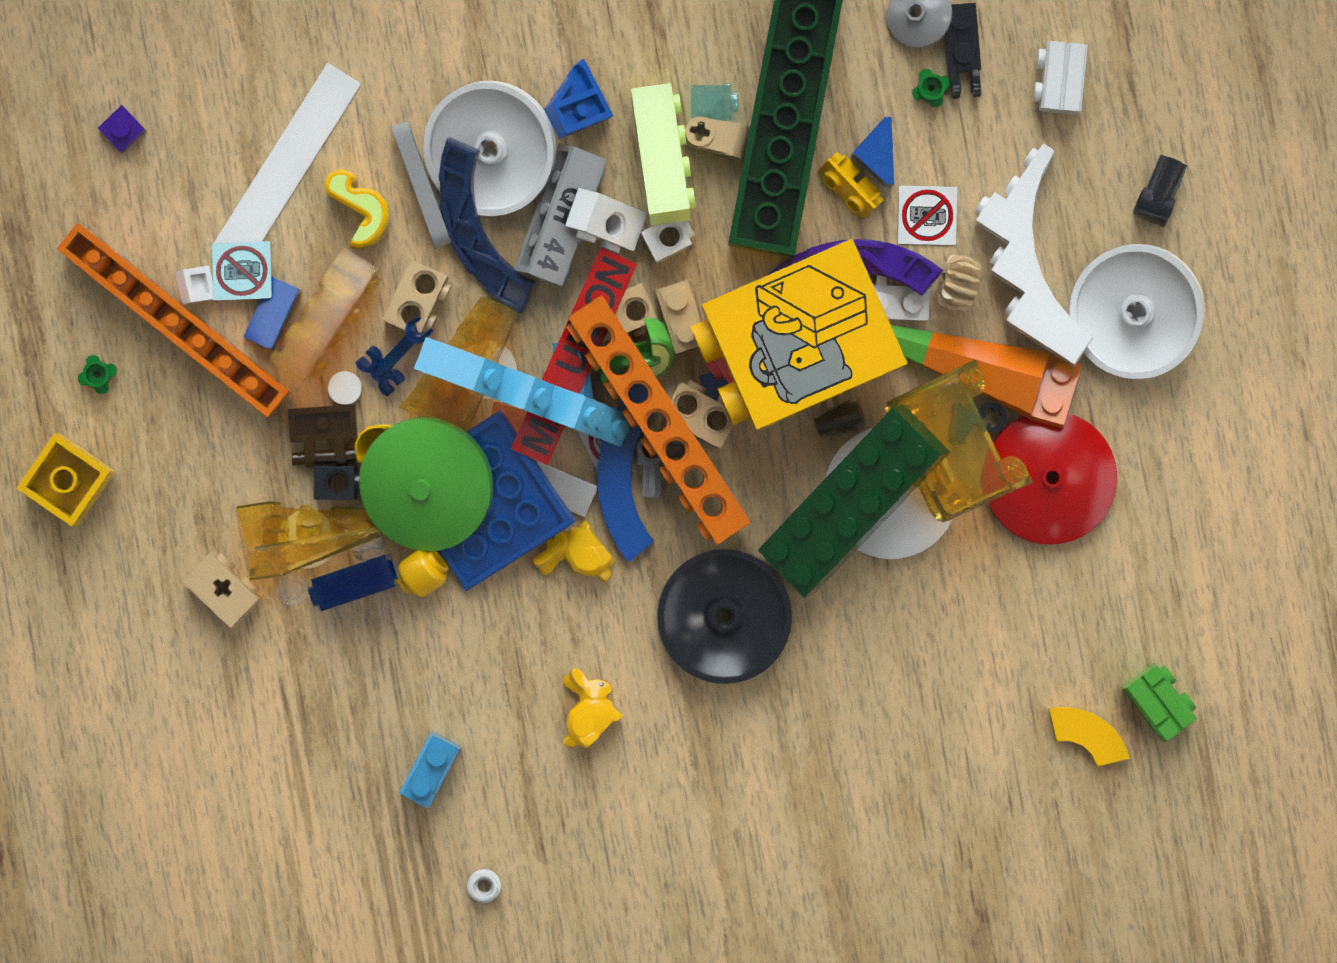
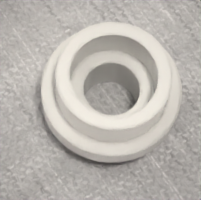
[467,869,501,903]

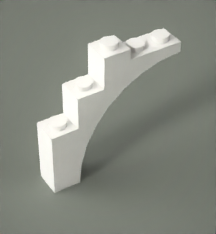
[974,143,1093,367]

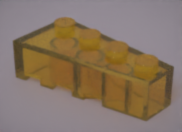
[399,296,519,431]

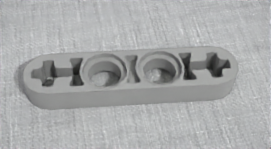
[392,121,452,249]

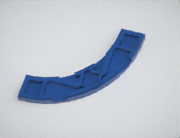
[597,384,655,563]

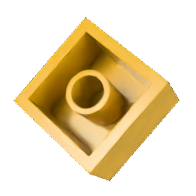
[16,433,116,527]

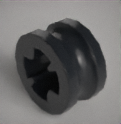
[976,403,1007,433]

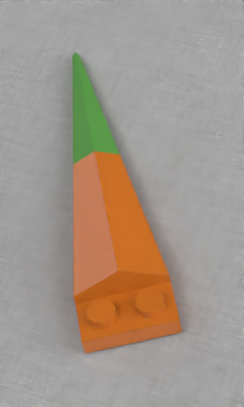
[891,325,1083,429]

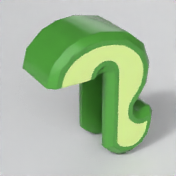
[598,318,675,385]

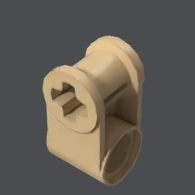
[684,117,750,160]

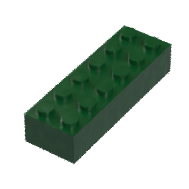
[758,404,951,598]

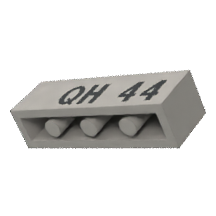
[514,143,607,286]

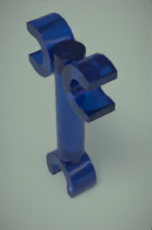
[355,316,434,397]

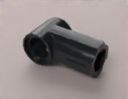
[1133,155,1187,227]

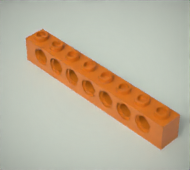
[57,223,293,418]
[566,295,751,545]

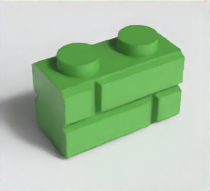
[1121,663,1197,742]

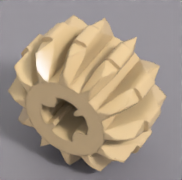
[935,255,982,313]

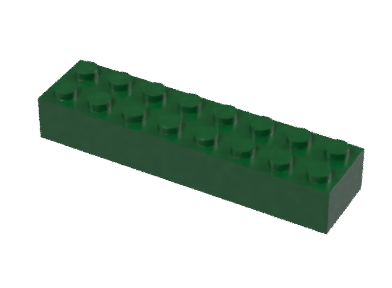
[728,0,843,258]

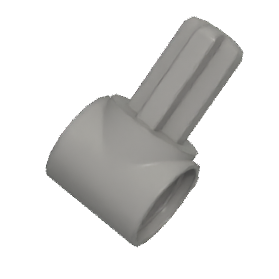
[637,434,702,498]

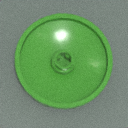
[359,417,494,551]

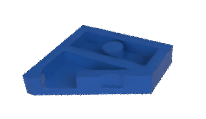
[544,59,614,139]

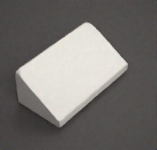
[536,461,598,517]

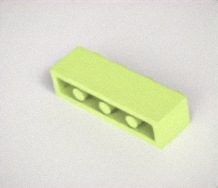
[631,83,696,226]

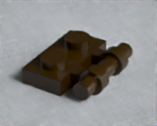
[288,404,358,468]

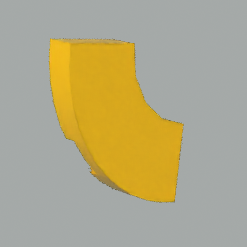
[1048,706,1130,766]

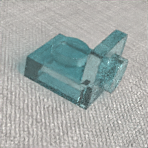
[691,83,738,120]

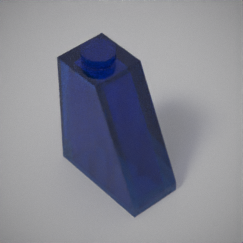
[308,553,399,611]

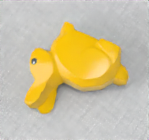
[533,519,615,583]
[563,668,623,749]

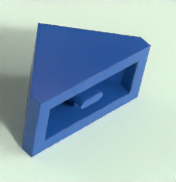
[851,117,894,187]

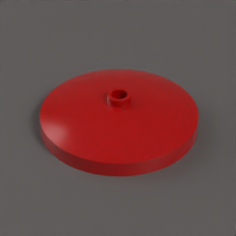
[982,413,1117,545]

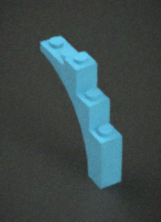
[414,337,630,447]

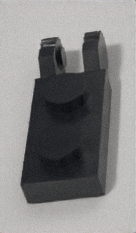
[944,3,981,99]

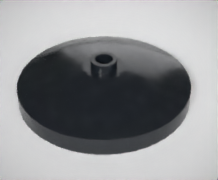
[657,549,792,684]

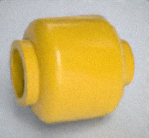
[398,550,448,597]

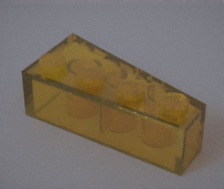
[268,247,381,383]

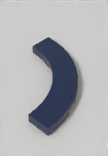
[439,137,536,314]

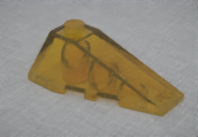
[236,501,382,581]

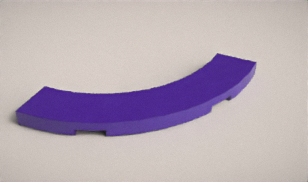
[766,239,944,296]

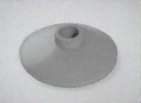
[887,0,953,48]

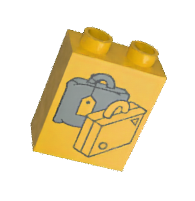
[690,238,908,432]

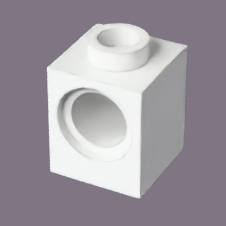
[641,221,695,264]

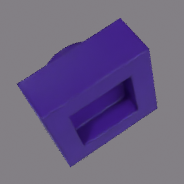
[97,105,146,153]

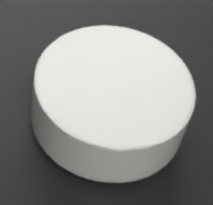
[328,371,362,405]

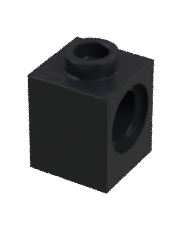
[314,466,360,500]

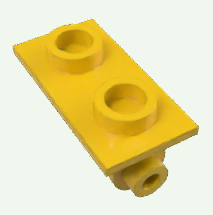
[817,152,884,220]

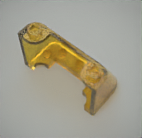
[885,359,1033,522]

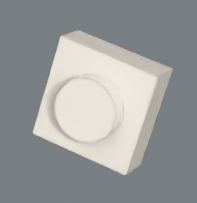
[175,266,213,305]

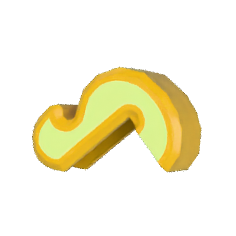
[324,169,391,250]

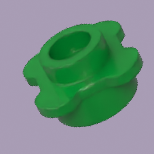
[912,69,950,107]
[78,355,117,394]

